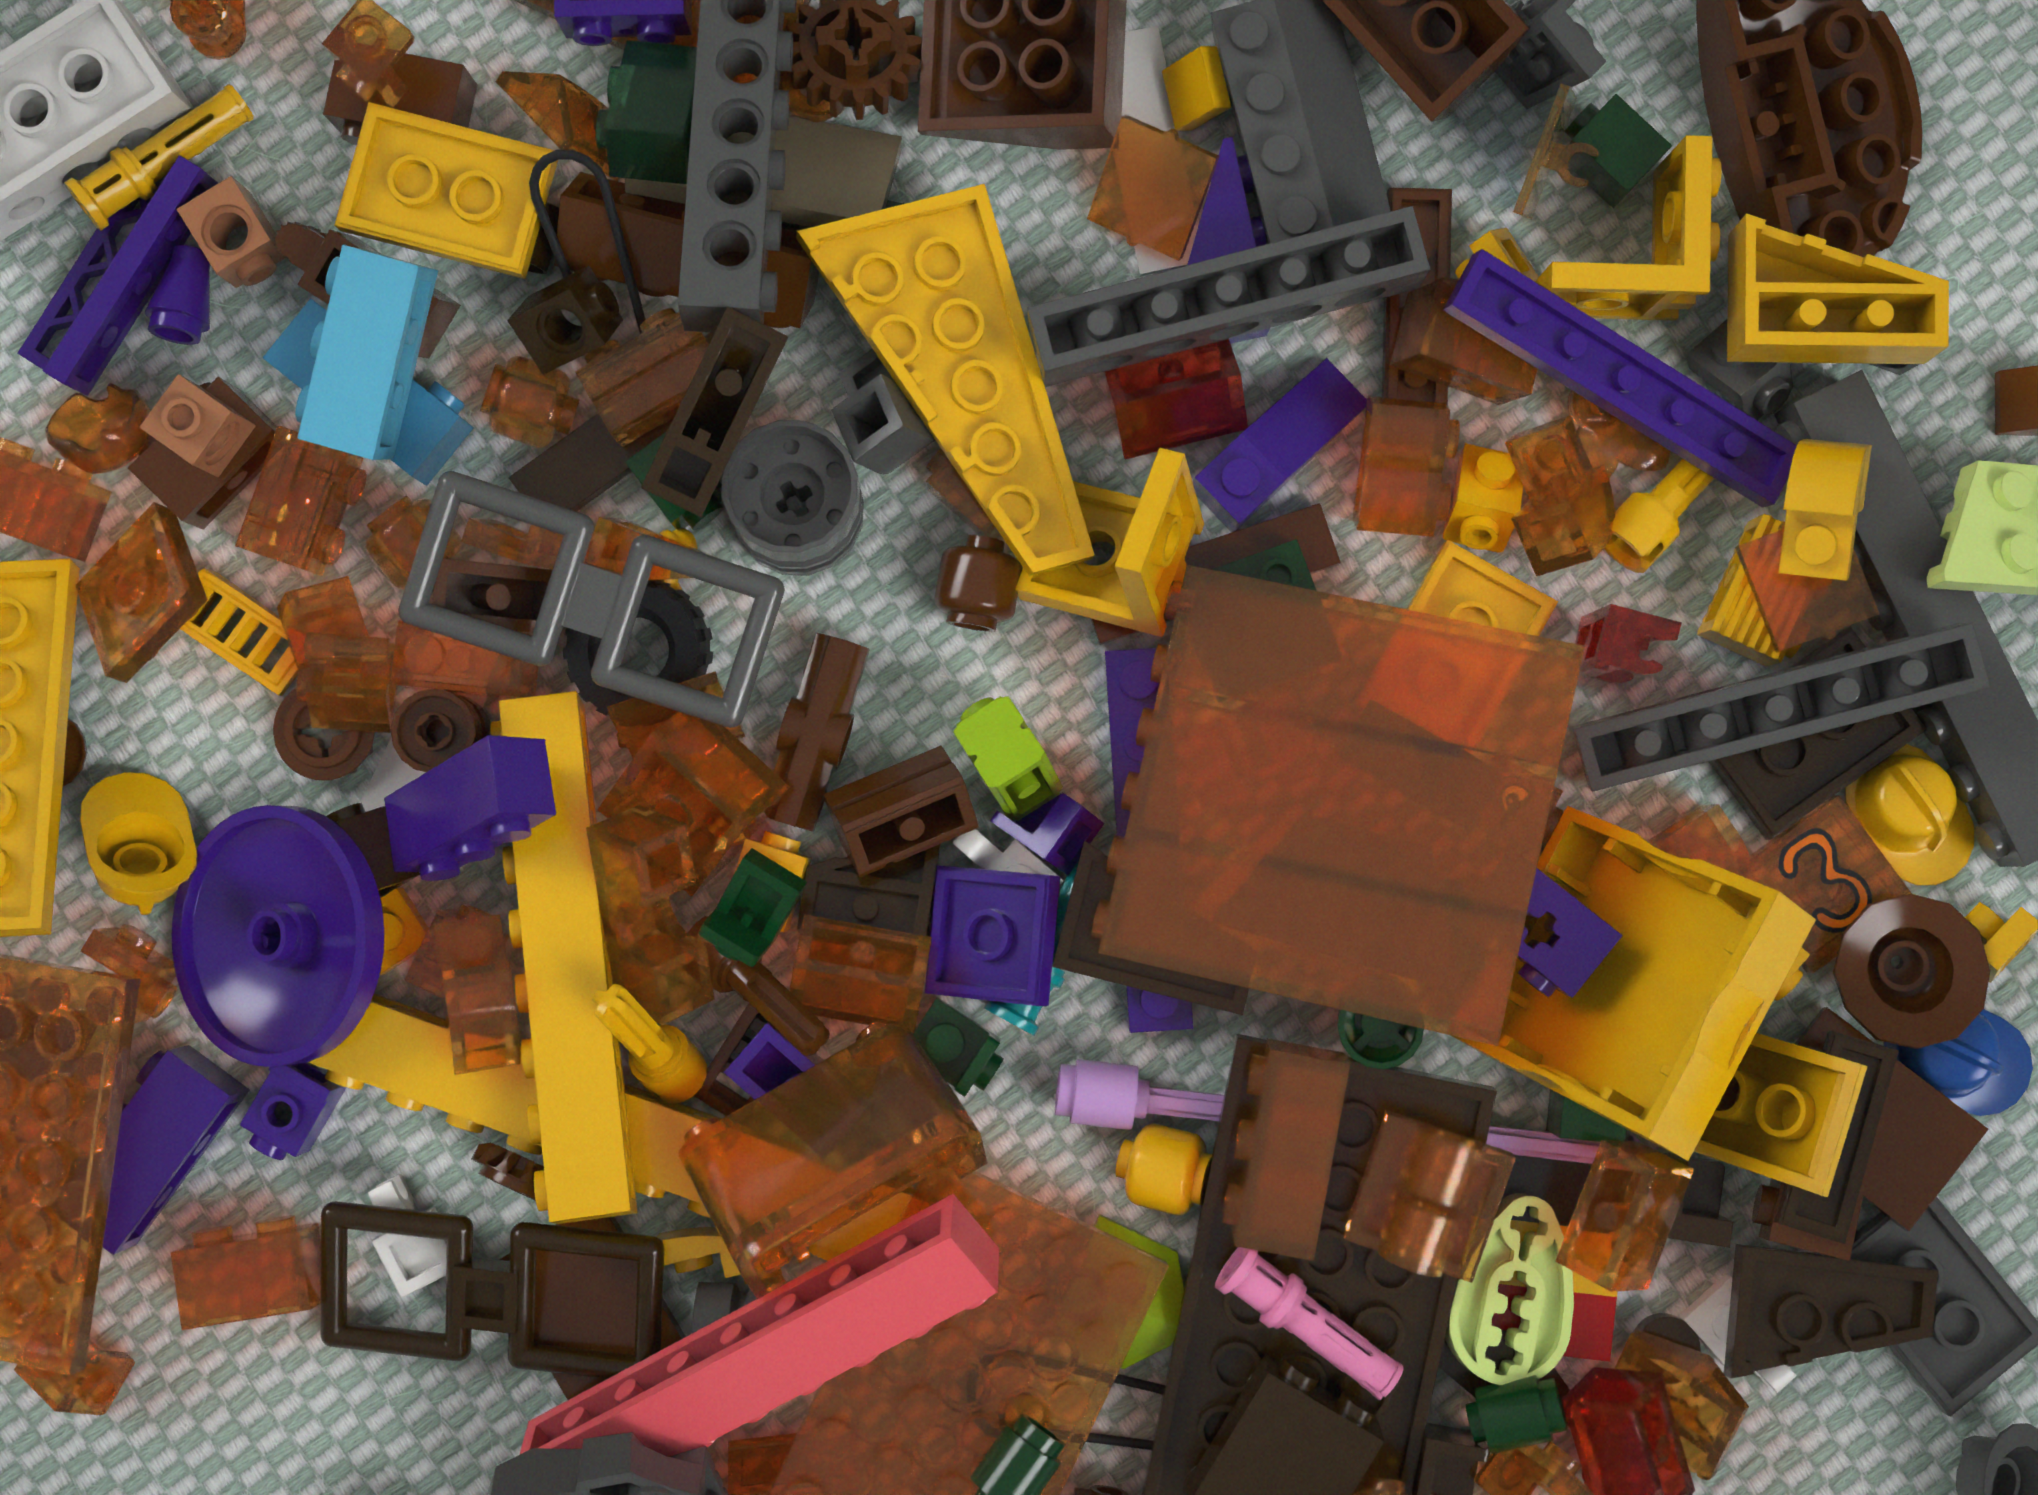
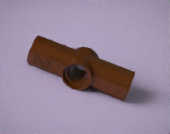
[760,633,870,832]

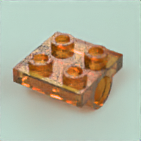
[1343,1110,1516,1283]

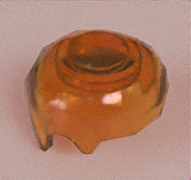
[45,383,151,474]

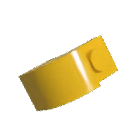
[1778,439,1872,581]

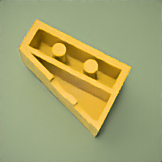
[1727,213,1949,364]

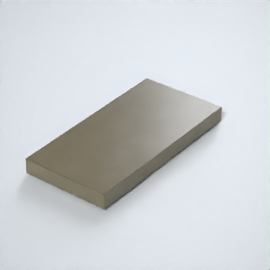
[625,91,902,227]

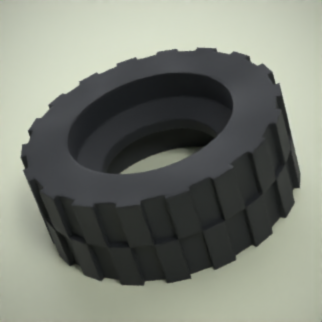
[563,580,714,721]

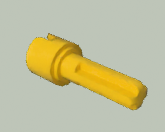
[1597,458,1714,573]
[592,984,707,1104]

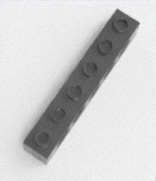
[678,0,797,333]
[1027,206,1430,387]
[1571,622,1991,792]

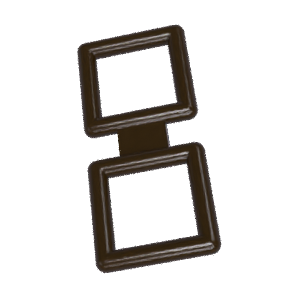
[320,1201,665,1379]

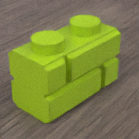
[953,696,1063,822]

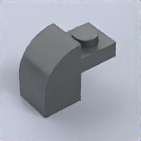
[831,349,936,475]

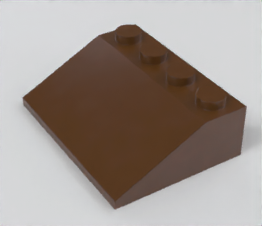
[918,0,1127,150]

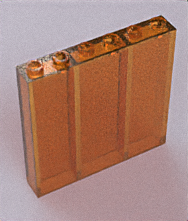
[1092,565,1585,1046]

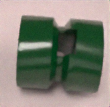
[1338,974,1425,1069]

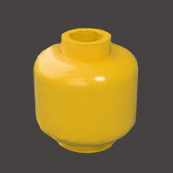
[1116,1123,1212,1216]

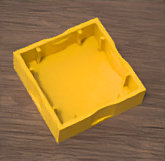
[1446,806,1816,1161]

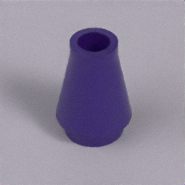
[145,245,210,345]

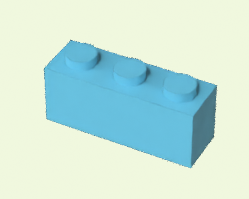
[295,245,438,460]

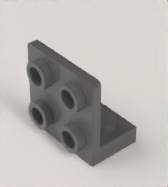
[1495,0,1606,110]

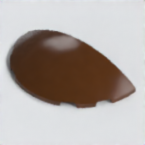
[1696,0,1923,257]

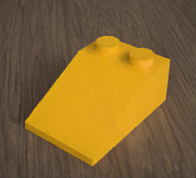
[1694,1033,1868,1197]

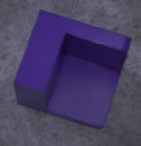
[990,792,1105,876]

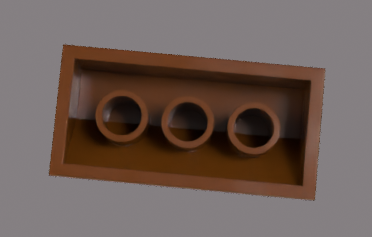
[1323,0,1530,122]

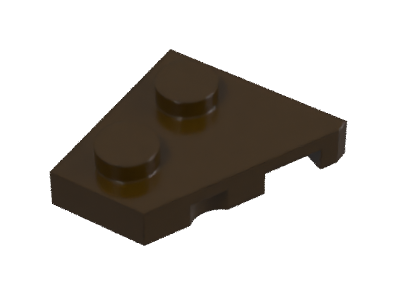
[797,844,941,951]

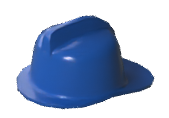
[1883,1009,2033,1116]

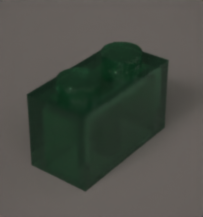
[596,40,697,184]

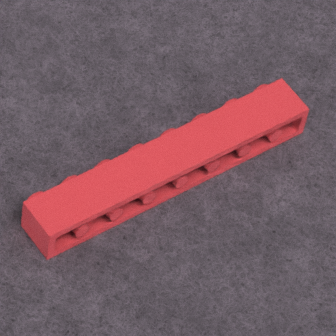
[519,1194,999,1457]

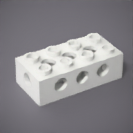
[0,0,194,242]

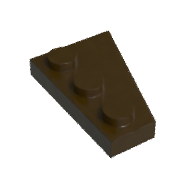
[1723,1244,1938,1379]

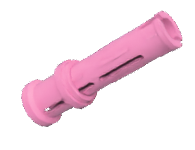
[1215,1240,1403,1400]

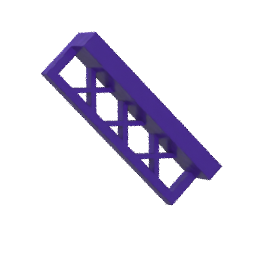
[17,155,218,396]

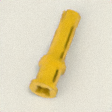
[64,84,254,231]

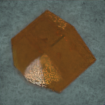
[495,71,631,182]
[1599,1329,1749,1480]

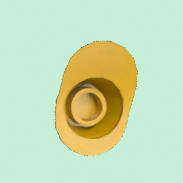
[1845,744,1974,885]
[80,772,197,915]

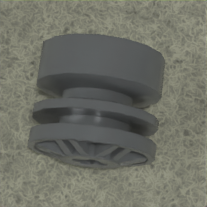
[721,420,864,576]

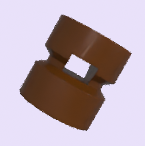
[390,689,491,772]

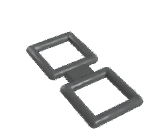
[398,471,785,728]

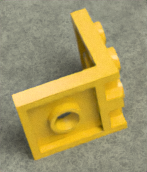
[1535,135,1721,321]
[1015,447,1204,637]

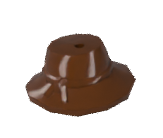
[1833,893,1991,1049]

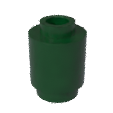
[1465,1375,1568,1454]
[970,1413,1065,1495]

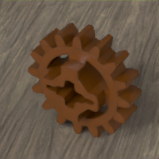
[787,0,922,120]

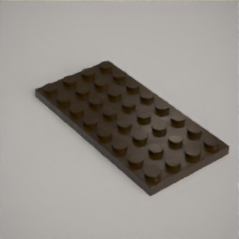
[1142,1034,1497,1495]

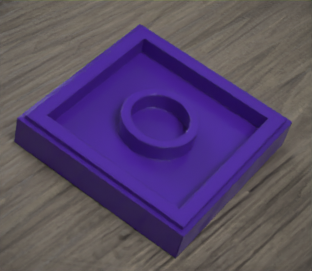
[924,865,1060,1006]

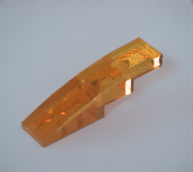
[461,517,717,581]

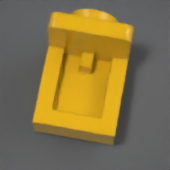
[1443,443,1527,553]

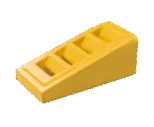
[166,568,319,696]

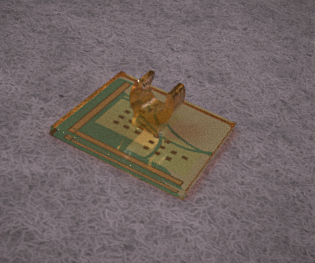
[1513,83,1600,220]

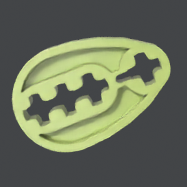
[1445,1193,1574,1385]

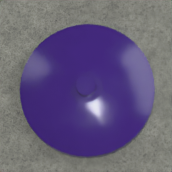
[171,805,384,1067]

